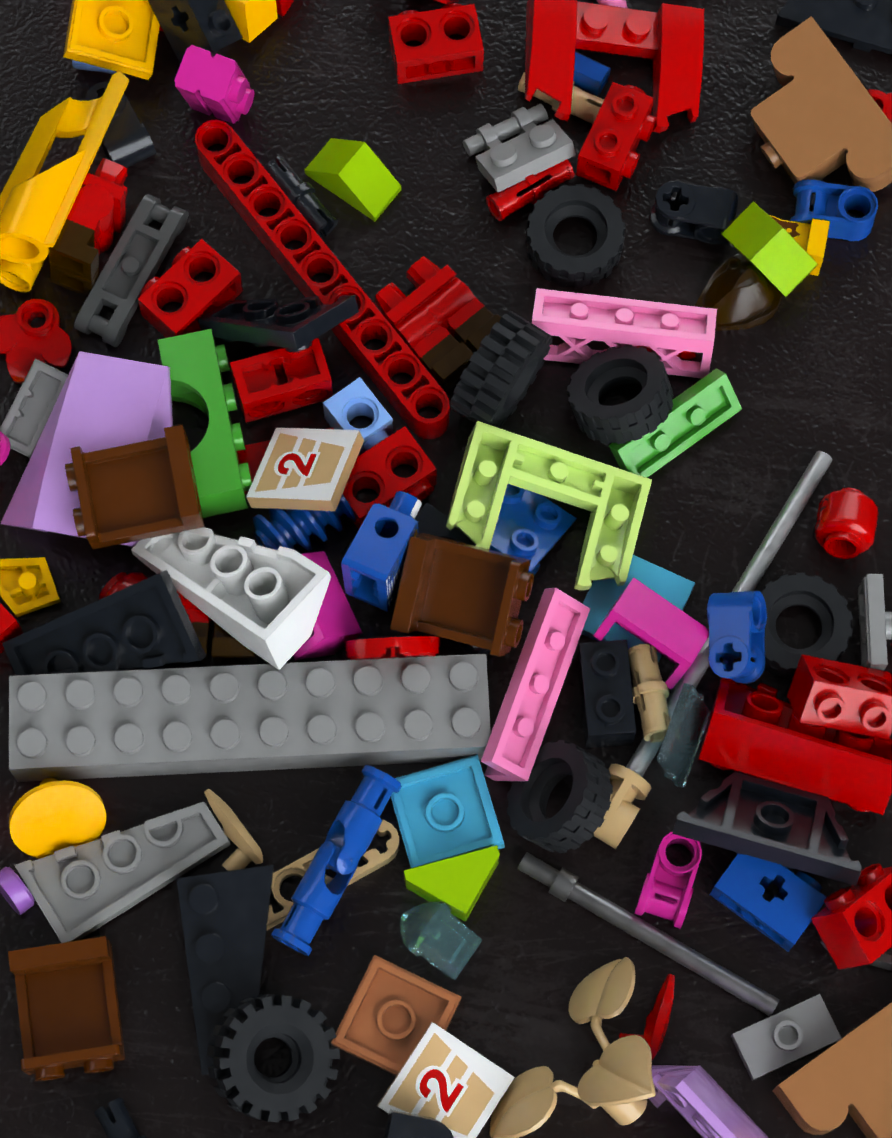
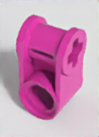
[634,832,702,929]

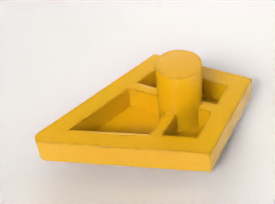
[0,557,61,617]

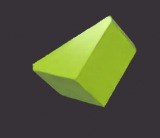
[304,138,401,222]
[722,201,818,297]
[404,845,500,922]

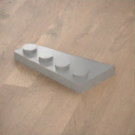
[14,802,231,943]

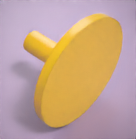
[9,777,106,859]

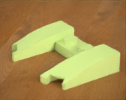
[446,421,652,591]

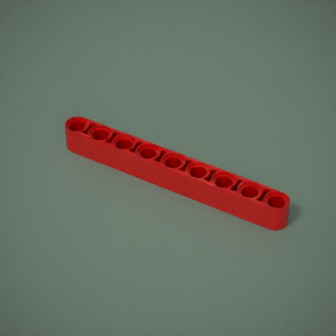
[195,120,450,439]

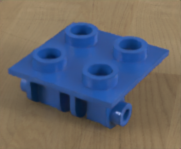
[490,484,577,576]

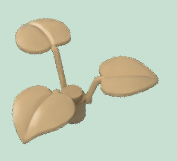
[490,957,656,1138]

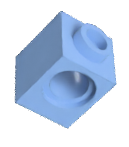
[323,377,393,456]

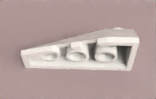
[131,527,331,670]

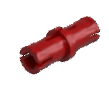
[486,159,574,221]

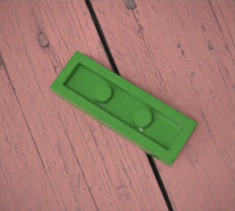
[609,368,742,478]

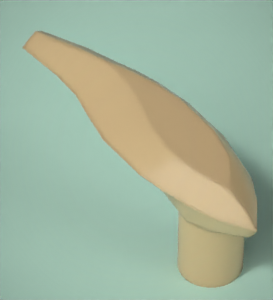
[204,789,263,871]

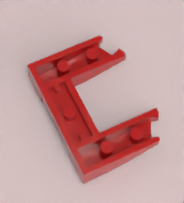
[525,0,704,133]

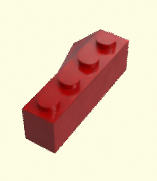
[699,678,892,815]

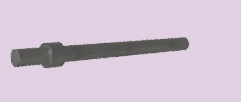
[517,852,779,1016]

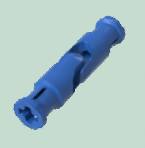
[271,765,402,956]

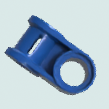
[789,179,878,241]
[707,591,767,684]

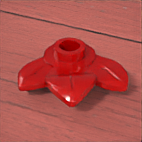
[0,299,72,384]

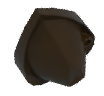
[695,253,783,331]

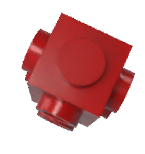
[576,82,657,191]

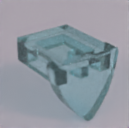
[400,902,482,980]

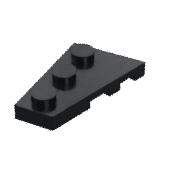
[198,295,359,352]

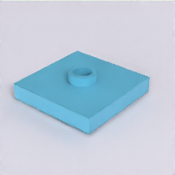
[582,555,695,662]
[391,754,505,868]

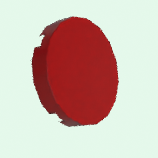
[345,636,440,660]

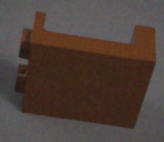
[65,424,205,549]
[390,533,534,657]
[8,936,125,1081]

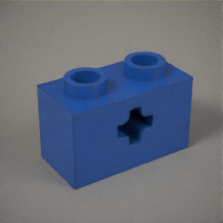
[709,854,827,952]

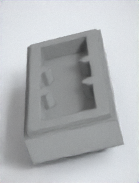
[0,359,68,458]
[858,574,892,671]
[731,994,842,1081]

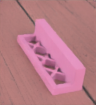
[532,288,717,378]
[481,588,590,781]

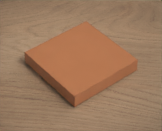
[331,955,462,1076]

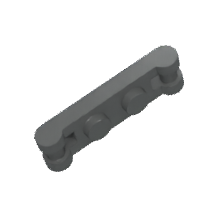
[74,194,189,347]

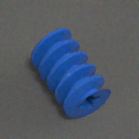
[253,494,356,552]

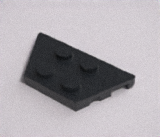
[672,771,862,886]

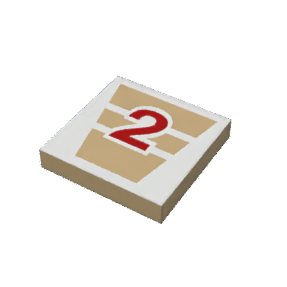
[246,428,364,511]
[377,1022,515,1138]

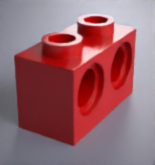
[388,3,484,84]
[138,239,243,338]
[230,338,333,423]
[343,426,437,530]
[787,654,892,740]
[811,863,892,970]

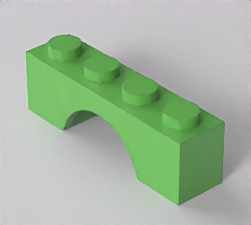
[158,329,252,518]

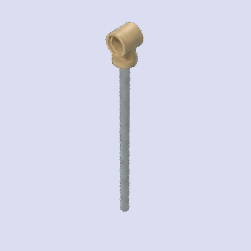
[593,451,833,849]

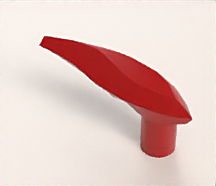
[619,974,675,1060]

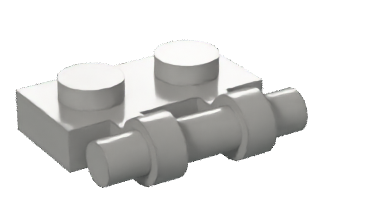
[463,103,576,193]

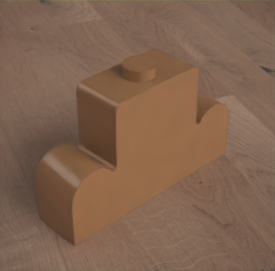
[751,16,892,192]
[772,1002,892,1138]

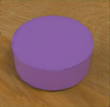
[0,866,35,915]

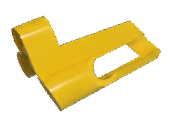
[0,71,129,292]

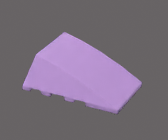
[0,351,173,548]
[648,1065,769,1138]

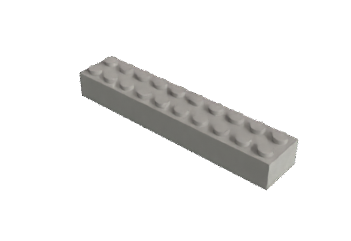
[9,654,491,782]

